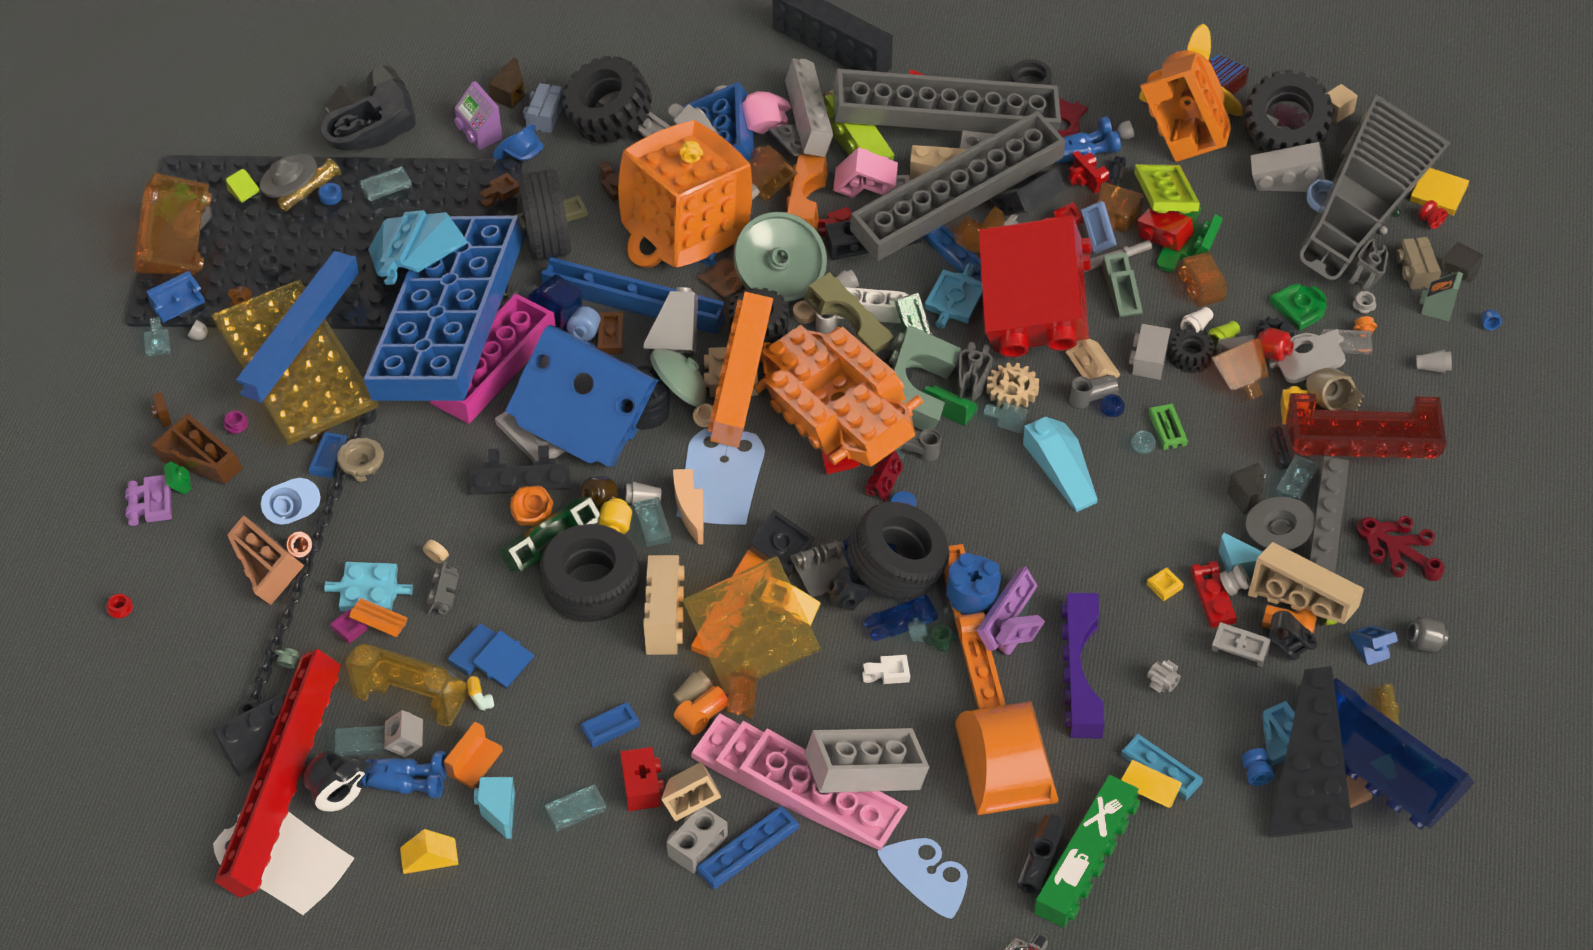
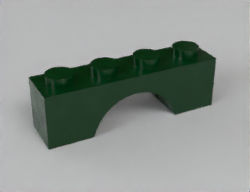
[498,497,600,572]

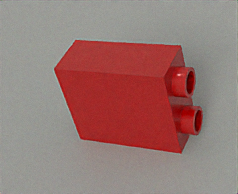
[979,215,1089,357]

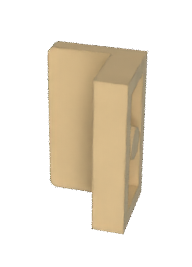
[1066,339,1121,379]

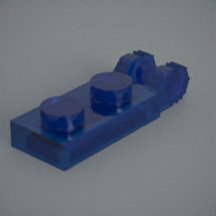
[863,594,938,641]

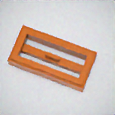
[349,598,408,637]

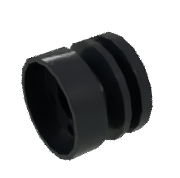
[625,364,670,430]

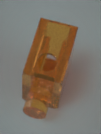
[749,145,798,201]
[1097,182,1144,233]
[1212,339,1269,400]

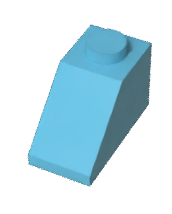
[474,777,515,839]

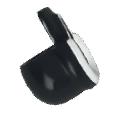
[303,751,373,812]

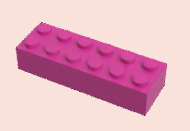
[430,293,555,424]

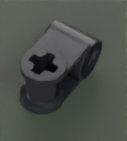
[1269,611,1318,661]

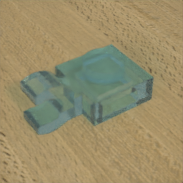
[144,317,171,357]
[983,402,1029,434]

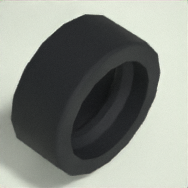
[1010,59,1052,85]

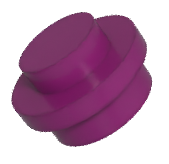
[223,411,248,434]

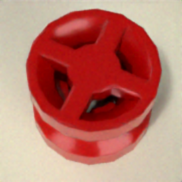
[1418,200,1448,229]

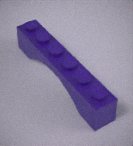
[1061,593,1104,739]

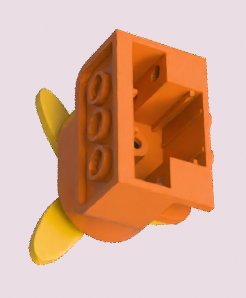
[1139,24,1244,162]

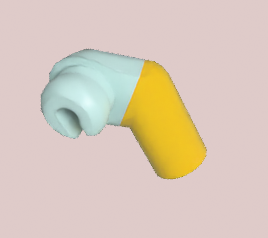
[467,676,494,711]

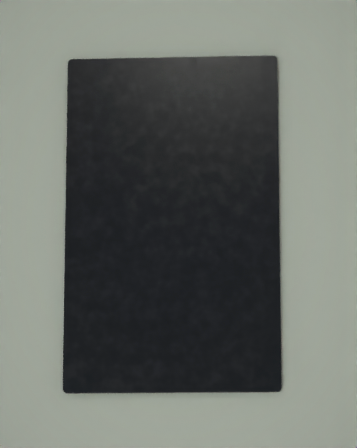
[126,155,523,330]

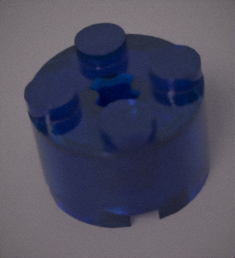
[528,274,582,329]

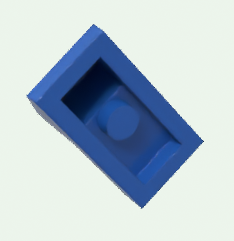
[1349,625,1398,665]

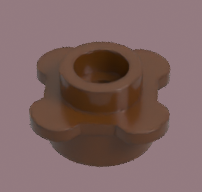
[228,286,254,310]

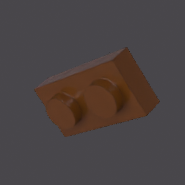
[598,312,624,354]

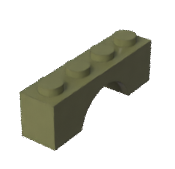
[804,272,894,355]

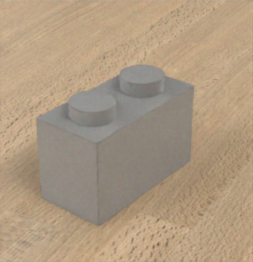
[1129,324,1170,380]

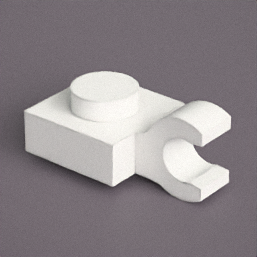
[862,655,910,684]

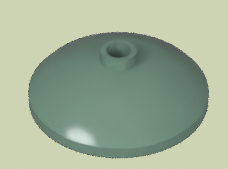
[650,349,707,407]

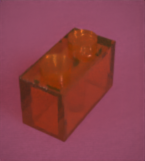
[1179,252,1227,307]

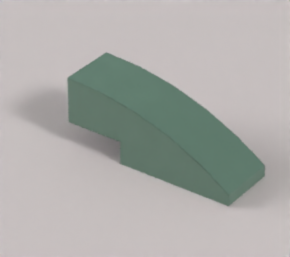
[1101,252,1143,318]

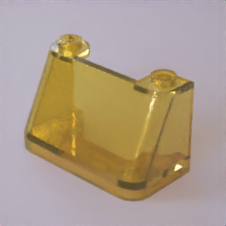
[346,644,468,727]

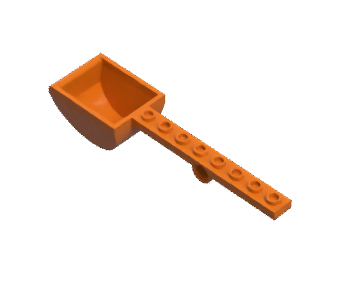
[943,544,1059,815]

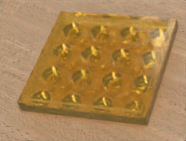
[683,556,821,694]

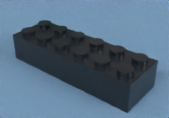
[772,0,893,72]

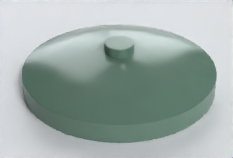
[733,212,827,304]

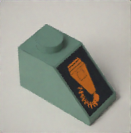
[1419,272,1463,321]

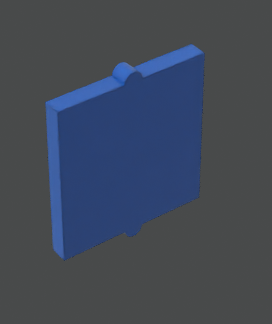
[472,630,535,689]

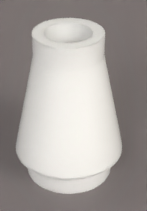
[1180,307,1213,333]

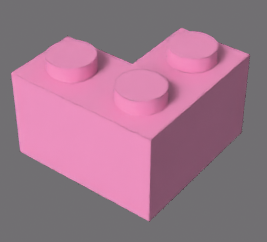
[833,148,898,198]

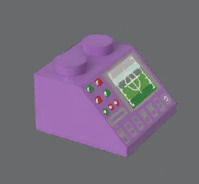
[454,81,502,150]

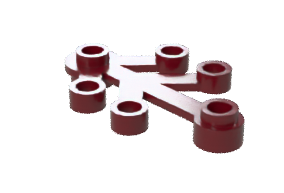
[1356,516,1445,581]

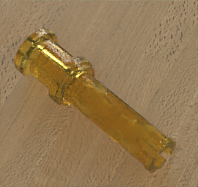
[277,158,341,211]

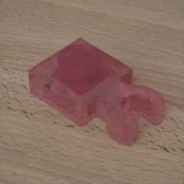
[1273,103,1310,130]

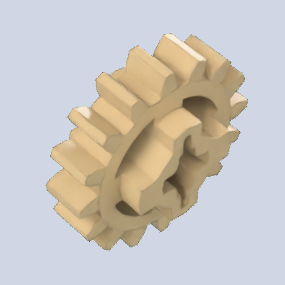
[986,363,1039,410]

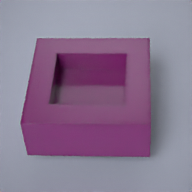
[330,609,368,644]

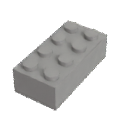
[805,728,929,793]

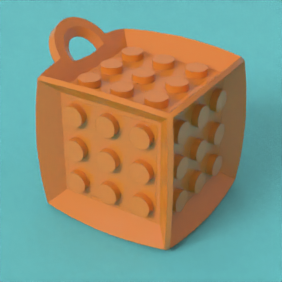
[618,120,752,268]

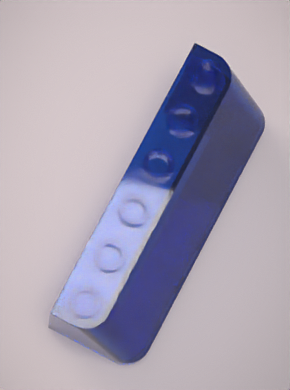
[1334,678,1475,830]

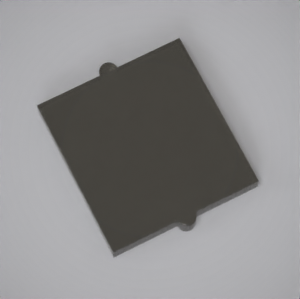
[698,257,745,301]

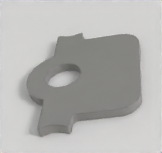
[1265,329,1346,383]

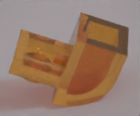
[953,206,1005,253]

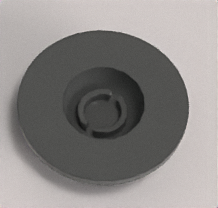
[260,154,317,198]
[1246,497,1315,550]

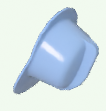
[260,478,320,525]

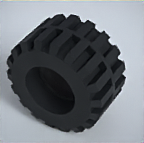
[729,287,789,344]

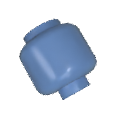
[567,306,601,341]

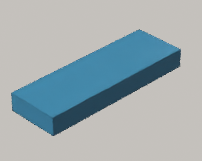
[1121,734,1203,801]

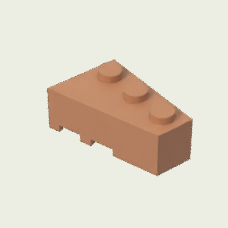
[227,515,304,605]

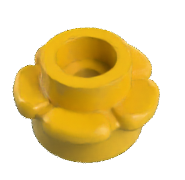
[679,141,703,163]

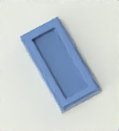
[1081,201,1117,253]

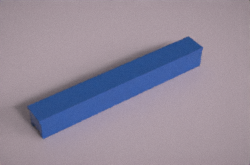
[236,251,359,403]
[541,257,726,334]

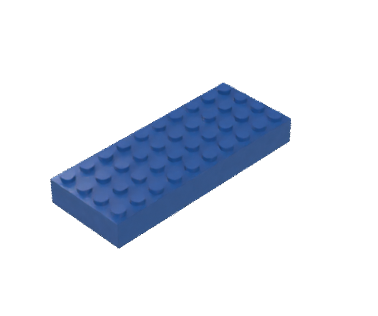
[364,215,525,401]

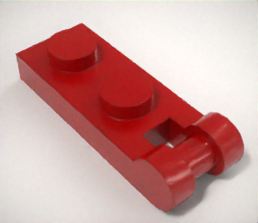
[1190,561,1237,628]

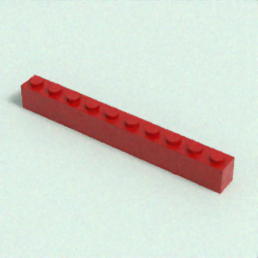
[214,648,341,898]

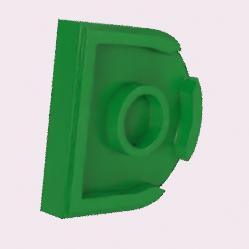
[1269,284,1327,331]

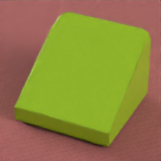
[225,169,260,203]

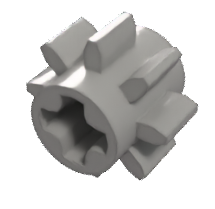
[1147,660,1181,693]

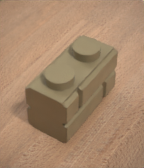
[1396,237,1441,289]

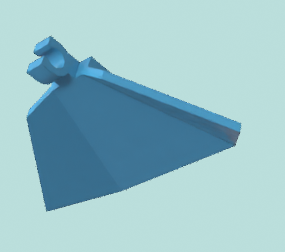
[369,210,468,285]

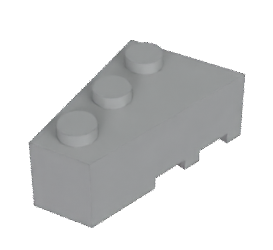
[1251,142,1328,192]

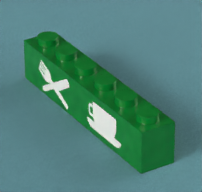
[1034,775,1140,928]

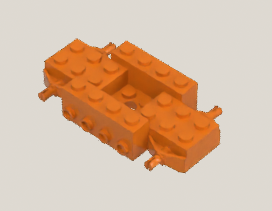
[753,325,923,467]

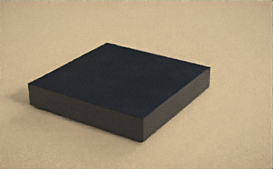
[747,509,815,577]

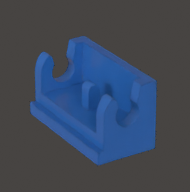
[146,271,205,323]

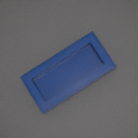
[309,432,348,478]
[447,624,497,676]
[580,702,640,748]

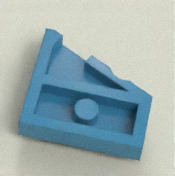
[1262,701,1295,766]

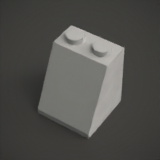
[644,287,698,354]

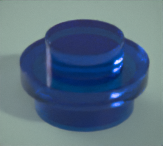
[1100,394,1125,417]

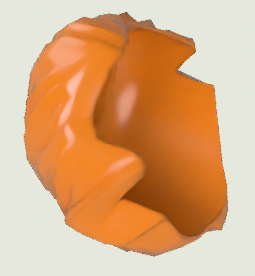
[510,486,553,526]

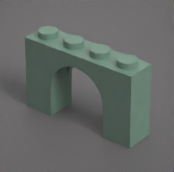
[889,325,961,430]

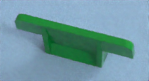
[1157,207,1223,273]

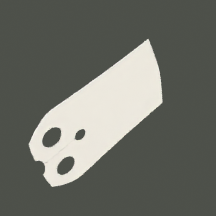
[213,812,354,915]

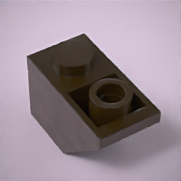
[488,58,525,109]

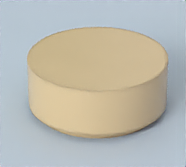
[793,301,816,324]
[423,540,449,563]

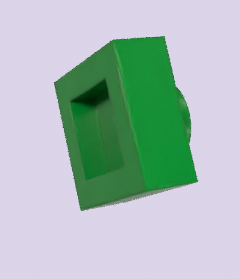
[163,461,191,495]

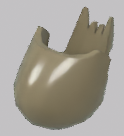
[1306,368,1365,413]

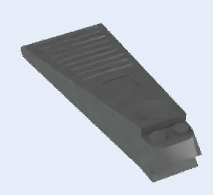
[1299,94,1451,280]

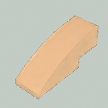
[673,469,704,544]

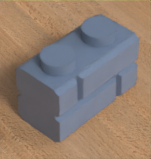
[523,83,564,133]

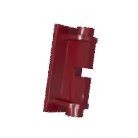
[865,450,903,502]

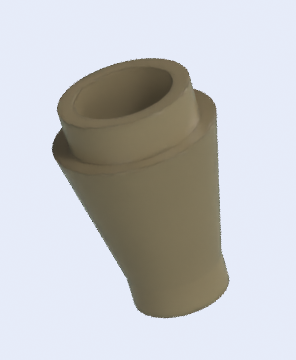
[672,670,713,705]

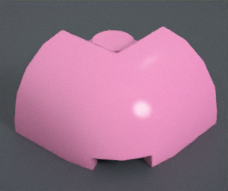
[742,91,791,134]

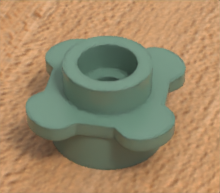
[275,648,300,669]

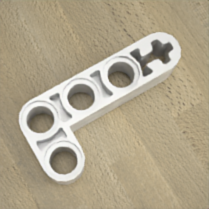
[816,287,910,335]

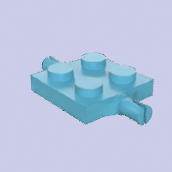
[324,562,413,611]

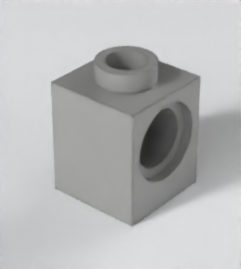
[384,710,423,758]

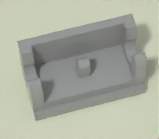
[1212,622,1271,667]

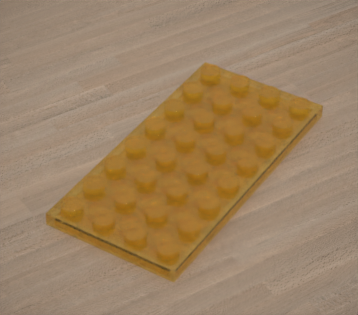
[212,279,379,445]

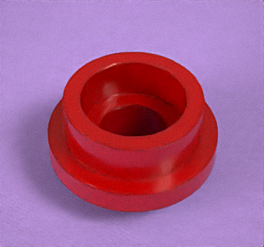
[106,594,133,618]

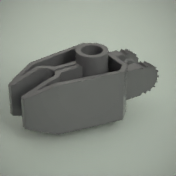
[1345,238,1388,291]
[957,342,993,401]

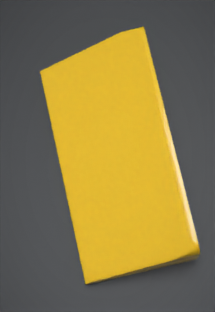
[1121,760,1182,808]

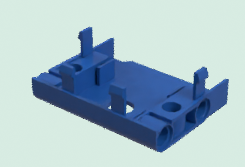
[505,325,658,467]

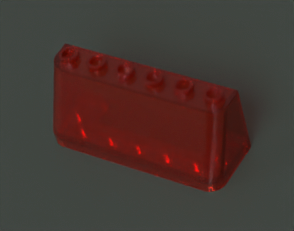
[1285,393,1447,459]

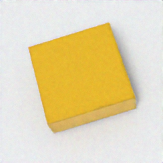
[1147,567,1184,601]

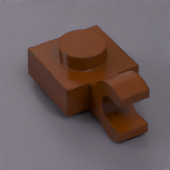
[599,161,620,201]
[480,173,520,208]

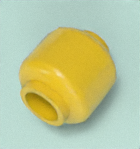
[597,498,632,534]

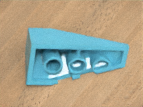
[1023,417,1098,512]

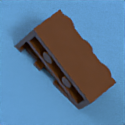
[150,413,243,485]

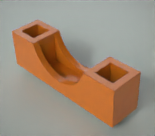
[785,155,828,231]

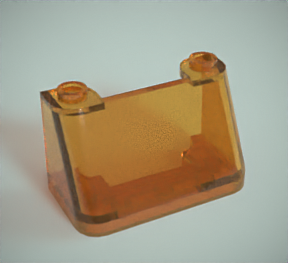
[134,172,211,275]

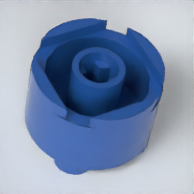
[946,553,1001,614]

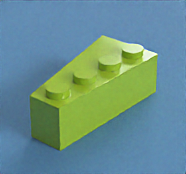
[824,93,894,161]

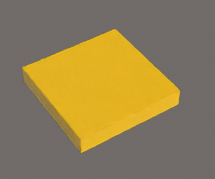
[1410,168,1469,216]

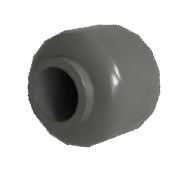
[1407,617,1449,653]

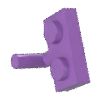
[995,615,1045,655]

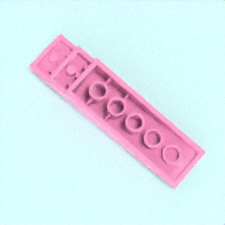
[691,713,908,850]

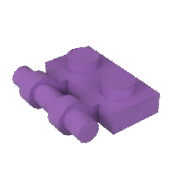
[125,475,172,526]

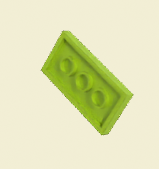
[1134,164,1200,213]

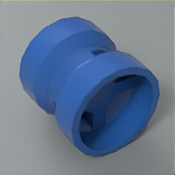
[1241,748,1275,786]

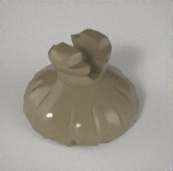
[337,437,384,482]

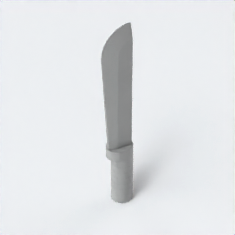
[1084,240,1152,272]

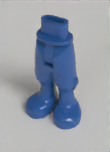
[1055,116,1121,164]
[361,751,447,799]

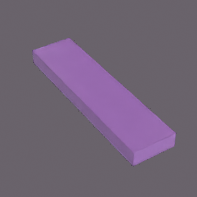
[976,566,1038,651]

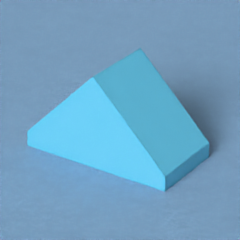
[1219,533,1262,576]

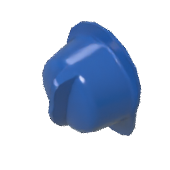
[493,124,544,161]

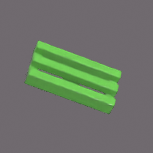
[1149,404,1188,450]

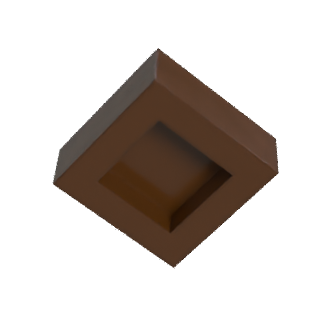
[151,392,172,427]

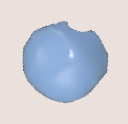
[1307,179,1332,213]

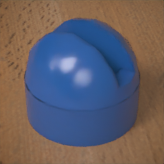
[1481,309,1502,330]

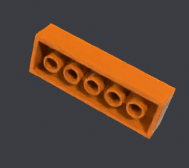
[707,292,773,448]

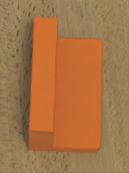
[444,722,503,788]

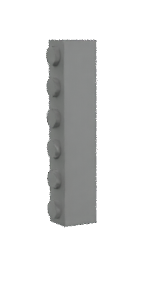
[785,59,833,157]

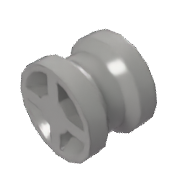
[1220,564,1251,596]

